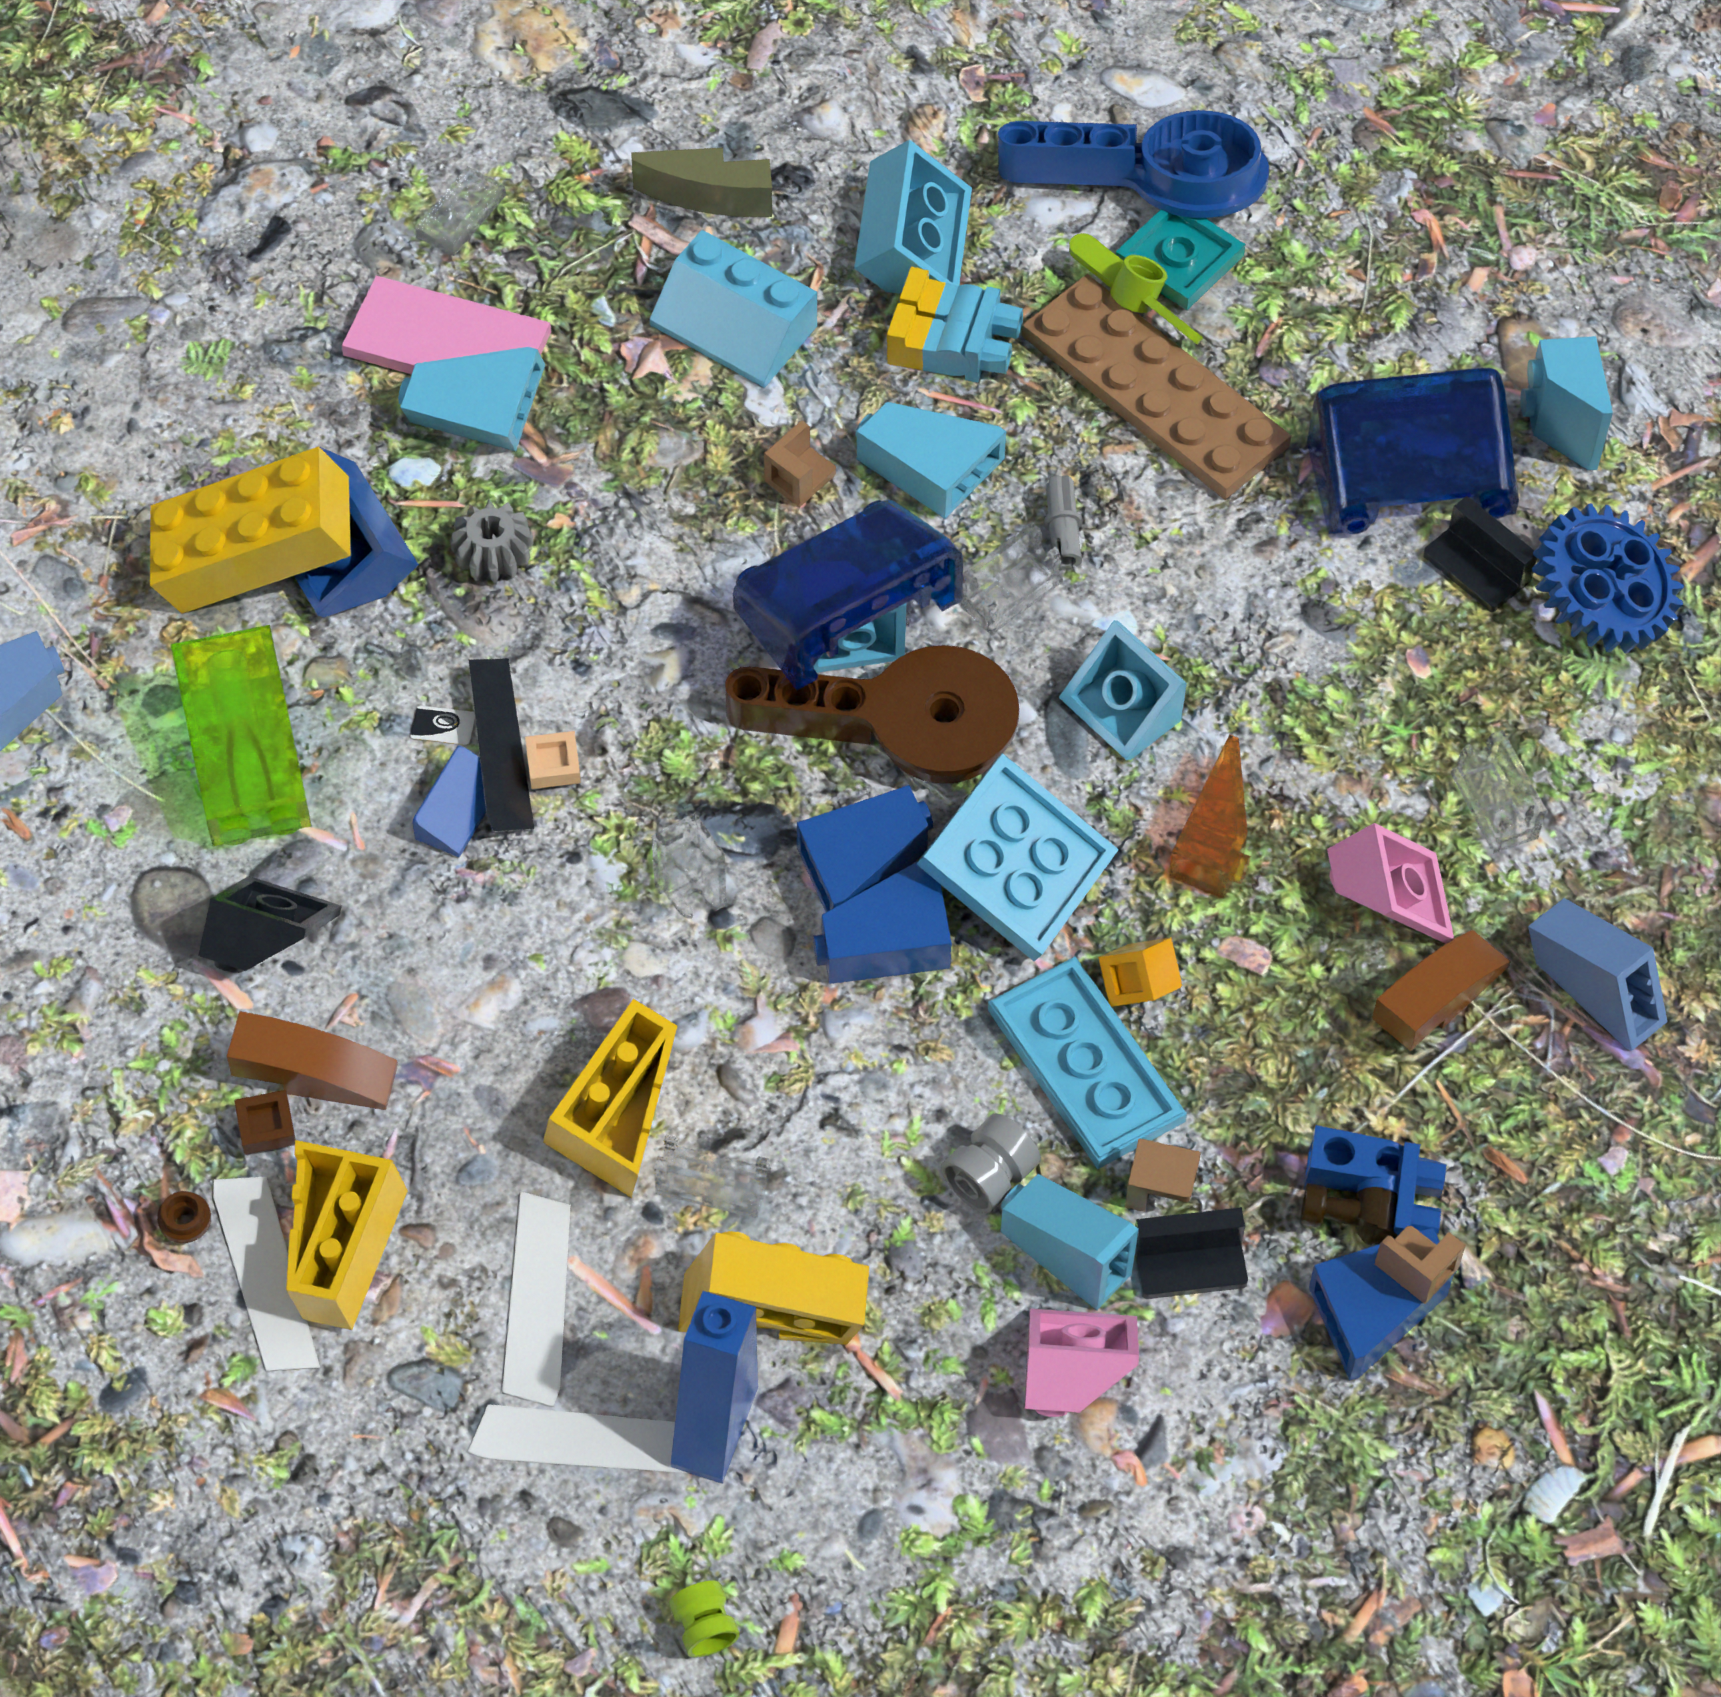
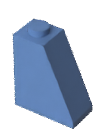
[0,631,65,751]
[1528,898,1667,1051]

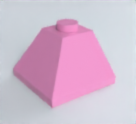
[1327,823,1454,944]
[1025,1309,1139,1417]

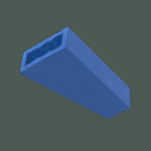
[671,1291,758,1484]

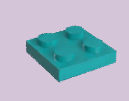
[1115,209,1246,310]

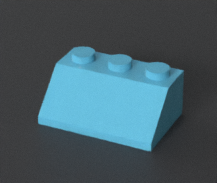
[854,139,972,294]
[650,230,817,388]

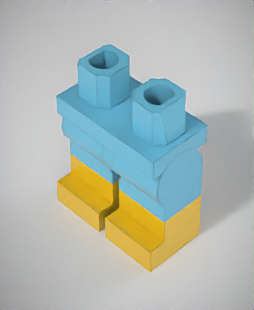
[887,266,1023,383]

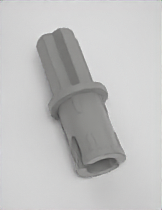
[1044,475,1082,569]

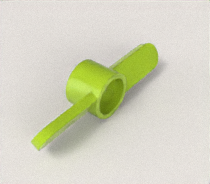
[1069,233,1203,345]

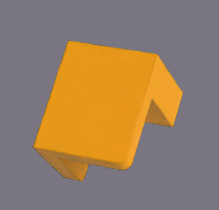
[1098,937,1182,1007]

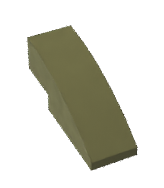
[631,147,772,217]

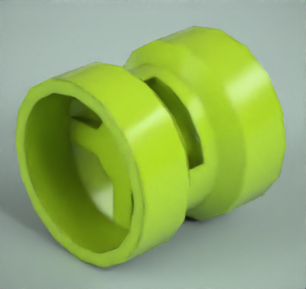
[669,1580,740,1657]

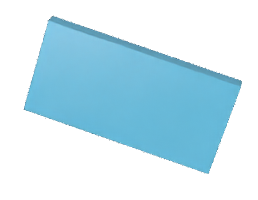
[988,956,1187,1169]

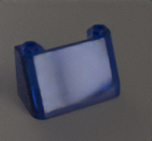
[1307,368,1519,535]
[733,500,963,690]

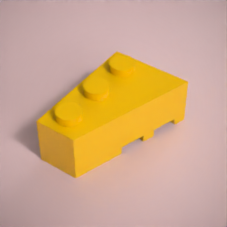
[543,998,677,1198]
[286,1140,408,1330]
[678,1231,869,1345]

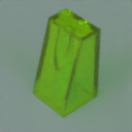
[171,625,312,846]

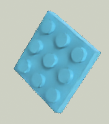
[916,753,1119,961]

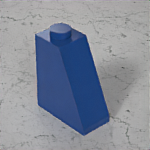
[797,785,933,912]
[813,861,952,984]
[1309,1227,1457,1381]

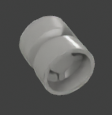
[941,1113,1041,1214]

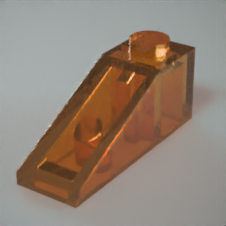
[1168,734,1251,899]

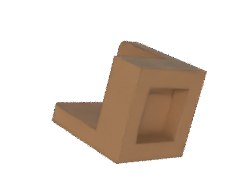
[764,421,836,508]
[1125,1138,1201,1212]
[1375,1226,1466,1304]

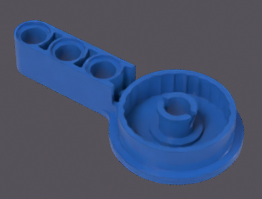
[998,110,1269,218]

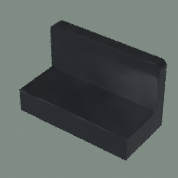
[1423,495,1537,612]
[1135,1207,1248,1299]

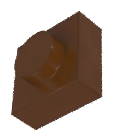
[234,1090,296,1155]

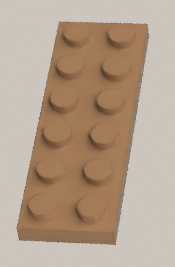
[1022,274,1292,500]

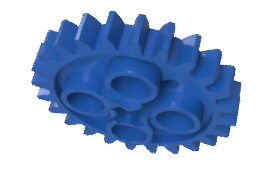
[1532,503,1684,654]

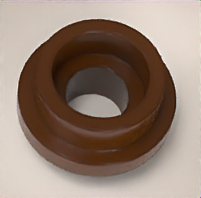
[157,1191,212,1243]

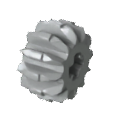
[450,499,534,584]

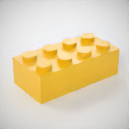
[150,446,351,614]

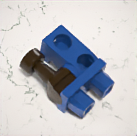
[1300,1125,1447,1245]

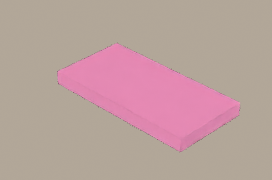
[342,275,551,374]

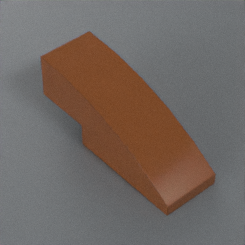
[1372,930,1511,1051]
[226,1011,398,1110]

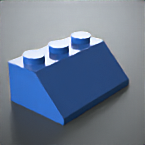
[294,447,419,618]

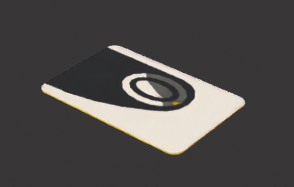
[411,706,475,745]

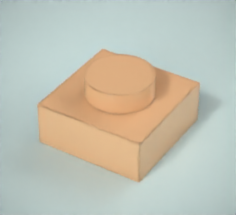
[525,731,581,789]

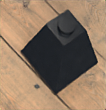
[198,876,342,973]

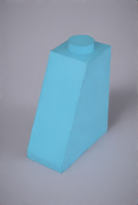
[398,347,545,452]
[855,402,1006,519]
[1001,1174,1139,1311]

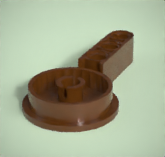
[725,645,1019,784]

